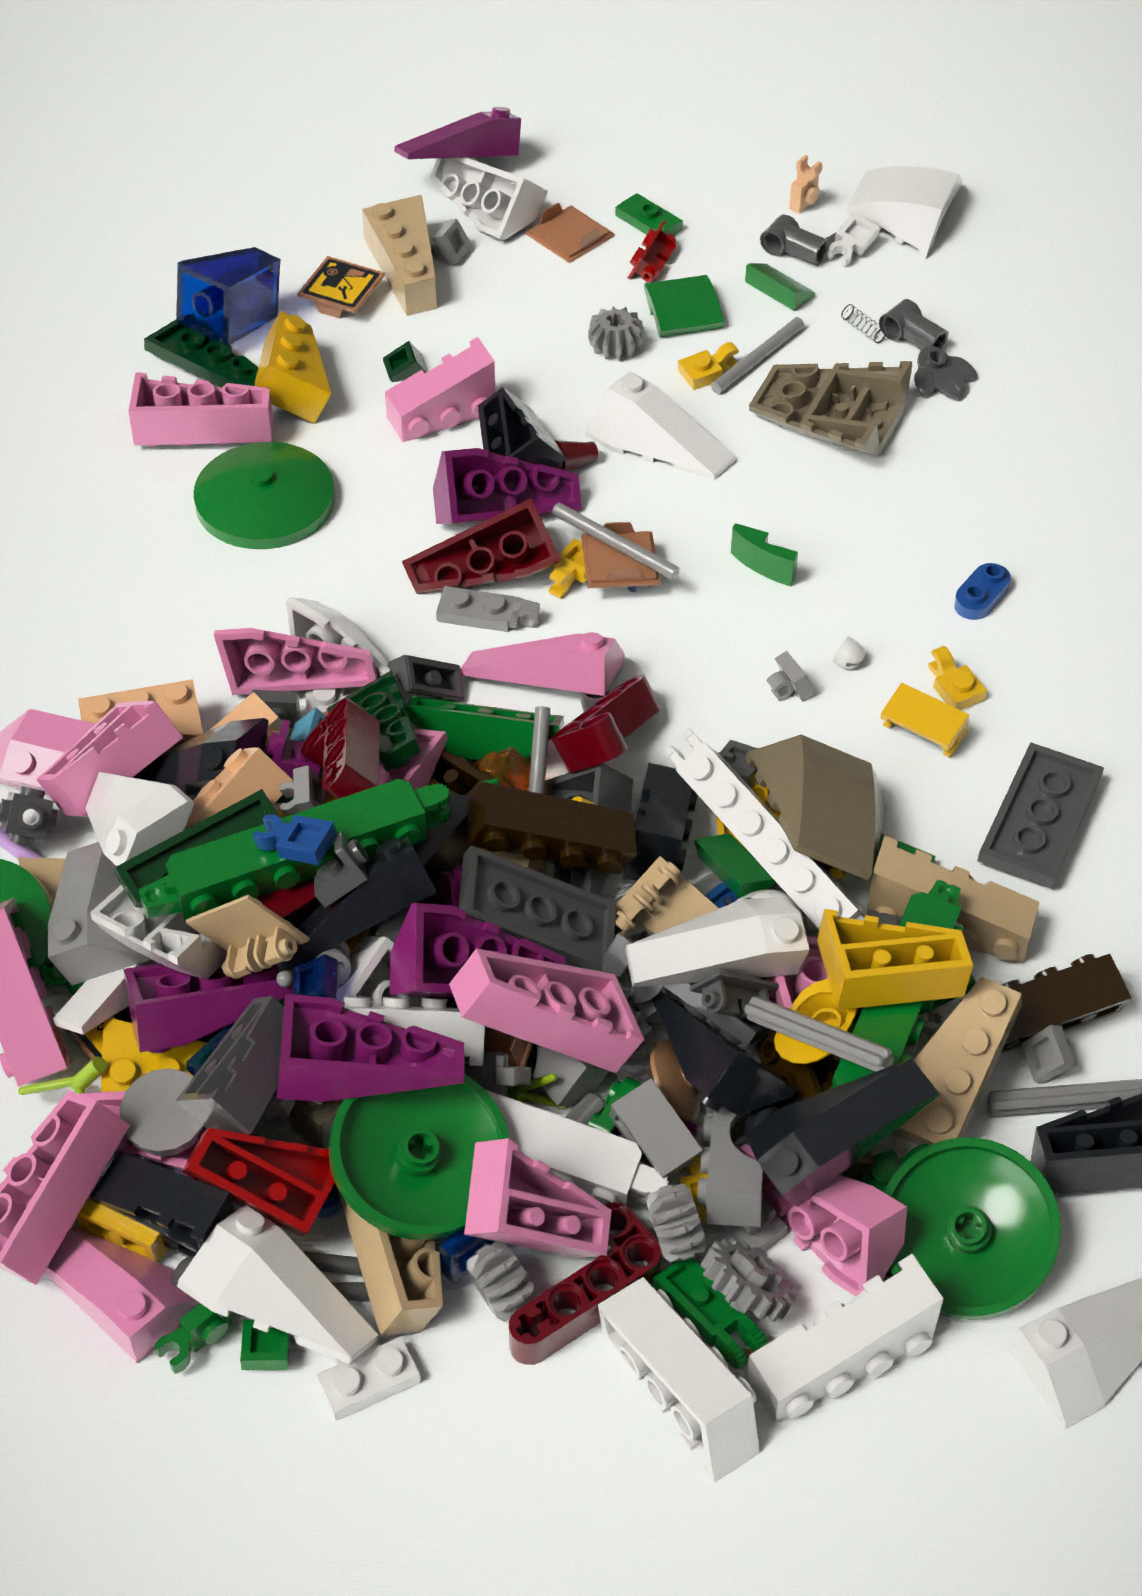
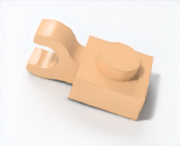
[789,154,823,214]

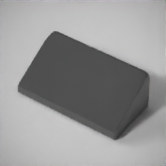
[388,655,464,702]

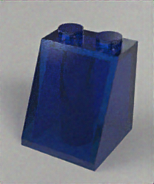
[176,247,281,346]

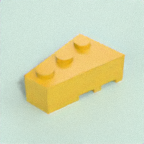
[101,1018,217,1092]

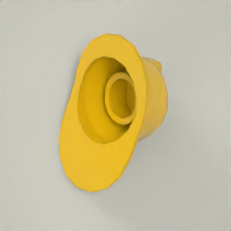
[774,979,857,1064]

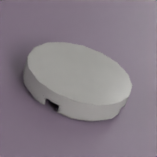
[120,1068,204,1157]

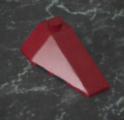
[401,499,562,594]

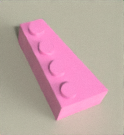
[128,372,274,447]
[0,898,71,1087]
[449,949,645,1073]
[0,1091,130,1285]

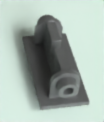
[689,969,779,1020]

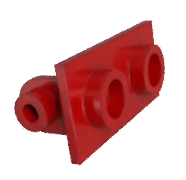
[627,220,677,282]

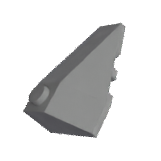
[48,842,150,985]

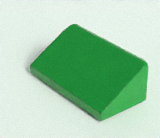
[745,263,815,311]
[694,833,777,898]

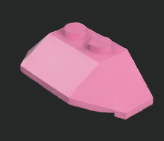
[0,709,95,795]

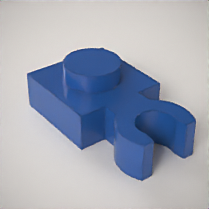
[252,815,337,865]

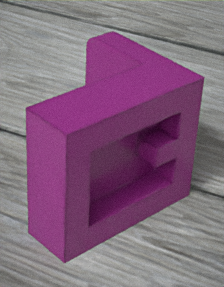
[266,720,321,777]

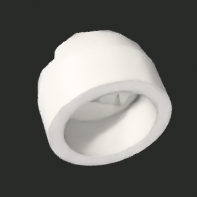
[833,636,865,669]

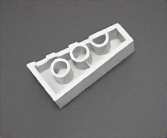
[746,1254,943,1422]
[598,1277,760,1483]

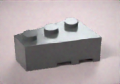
[176,996,284,1134]

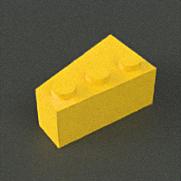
[254,311,332,424]
[817,909,974,1010]

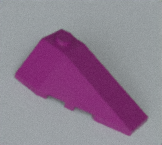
[394,106,522,160]
[433,448,582,524]
[390,903,566,998]
[123,963,311,1053]
[277,994,464,1102]

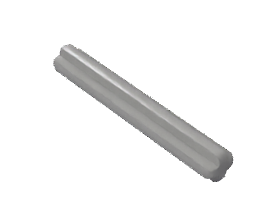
[744,996,894,1072]
[988,1079,1142,1116]

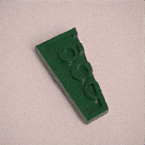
[144,312,258,388]
[326,670,422,772]
[114,789,281,908]

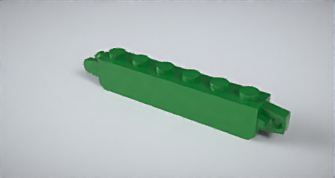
[139,779,451,922]
[831,879,964,1088]

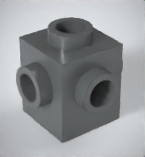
[0,786,58,846]

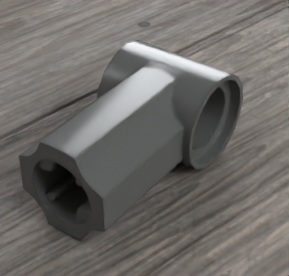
[759,214,828,266]
[879,299,949,349]

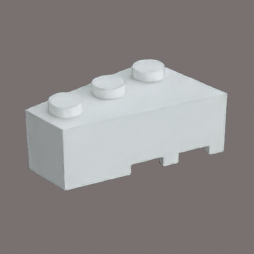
[344,996,485,1066]

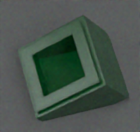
[382,341,428,383]

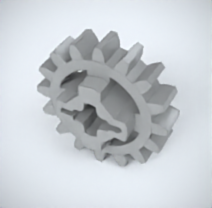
[701,1239,797,1322]

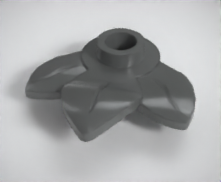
[914,346,977,401]

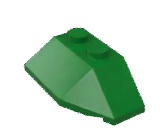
[406,696,564,768]

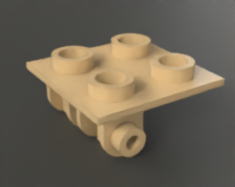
[615,856,719,934]
[186,895,310,979]

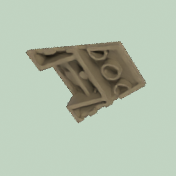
[749,361,913,456]
[745,734,887,880]

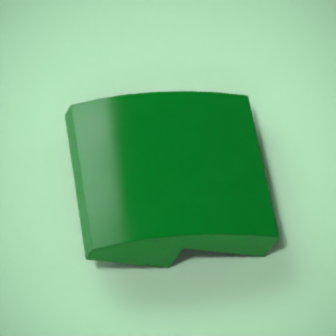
[644,274,724,338]

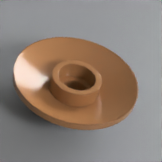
[650,1039,701,1122]

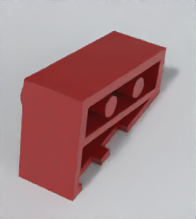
[181,1128,335,1236]

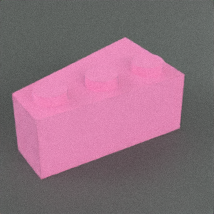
[385,337,496,443]
[36,701,183,817]
[464,1138,611,1258]

